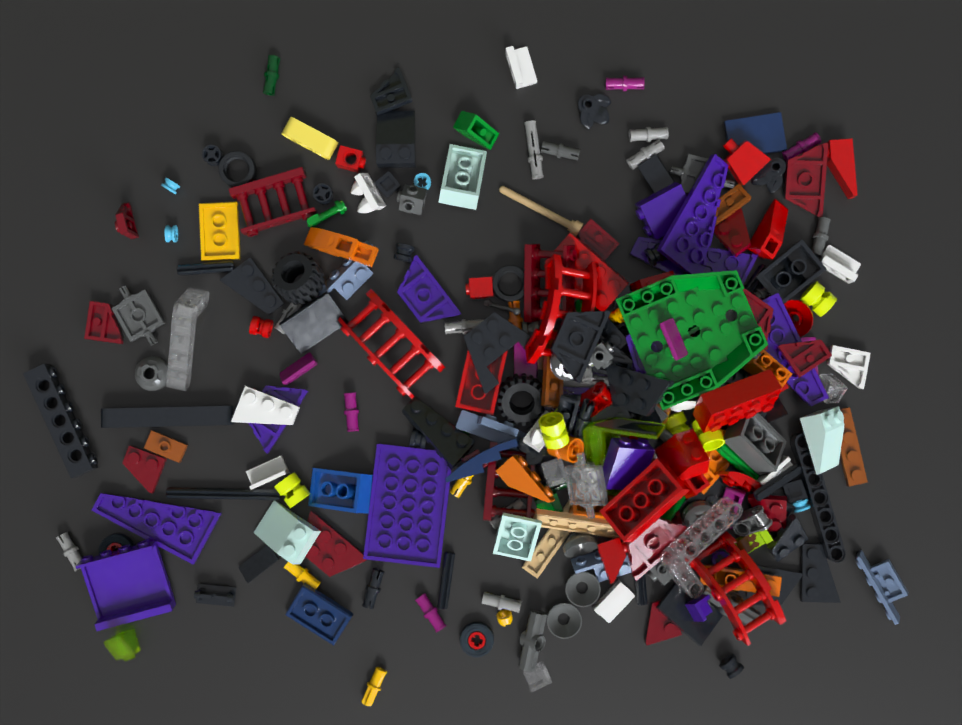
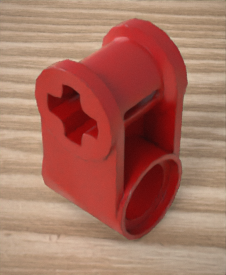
[579,381,613,417]

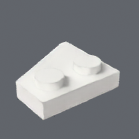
[827,345,871,389]

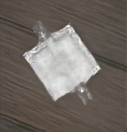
[564,452,609,519]

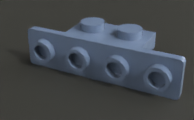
[316,240,373,300]
[455,410,527,451]
[571,542,631,582]
[855,550,909,625]

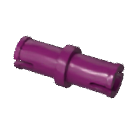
[606,76,644,91]
[782,132,822,162]
[344,392,359,432]
[415,593,447,633]

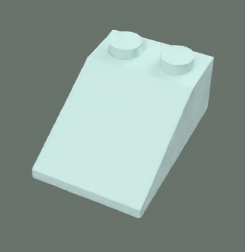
[439,144,487,210]
[800,406,845,475]
[254,500,321,565]
[493,512,542,561]

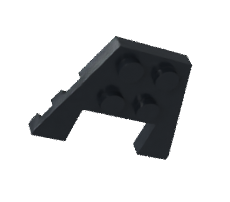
[463,312,531,394]

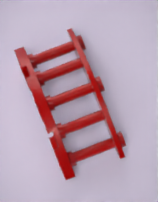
[525,254,598,364]
[338,289,445,399]
[683,531,786,646]

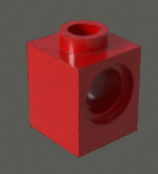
[335,145,366,173]
[466,277,493,299]

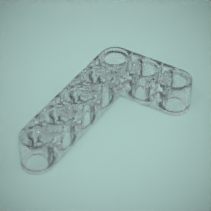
[166,287,209,391]
[660,497,743,599]

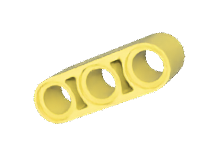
[281,117,338,160]

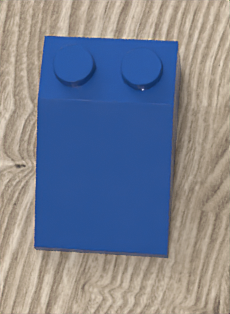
[308,468,373,513]

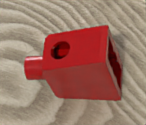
[723,138,771,186]

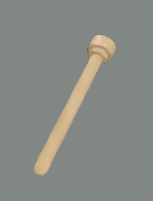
[499,186,583,236]

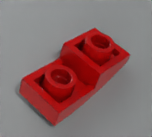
[718,471,762,492]

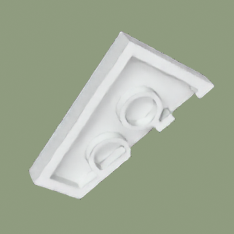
[231,386,300,425]

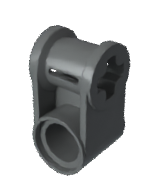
[733,505,773,536]

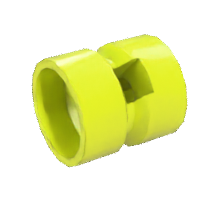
[800,281,837,317]
[664,411,691,435]
[538,412,570,449]
[692,420,725,451]
[274,472,311,509]

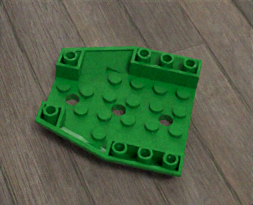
[616,270,768,410]

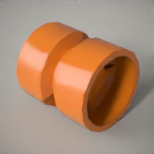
[547,436,584,463]

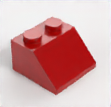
[655,429,710,481]

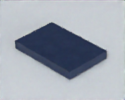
[723,112,787,154]
[285,583,354,646]

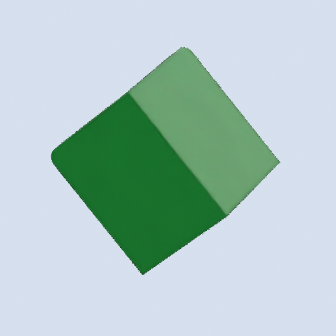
[534,493,563,512]

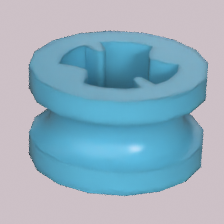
[414,173,431,190]
[161,177,180,195]
[164,225,178,242]
[791,498,811,513]

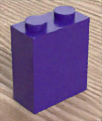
[635,182,687,240]
[599,437,655,490]

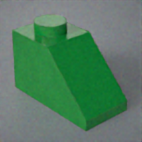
[453,111,500,150]

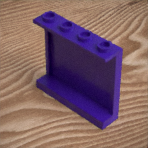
[75,540,176,631]

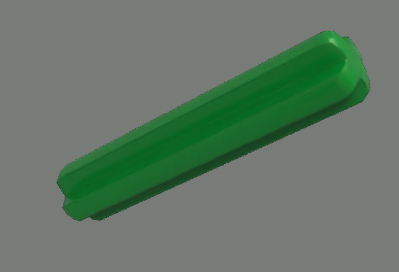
[716,443,759,480]

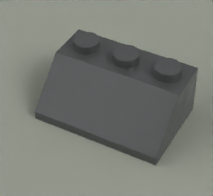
[724,413,787,475]

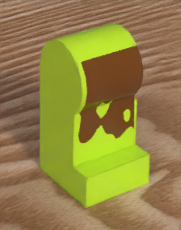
[734,529,773,554]

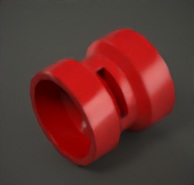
[249,316,273,338]

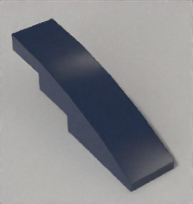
[445,438,519,482]

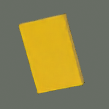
[199,202,241,261]

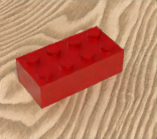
[545,233,630,311]
[455,350,508,415]
[692,369,782,433]
[599,458,690,543]

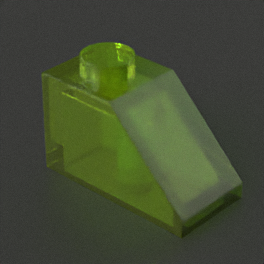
[104,629,141,661]

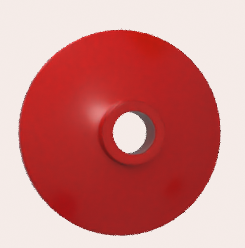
[784,300,813,337]

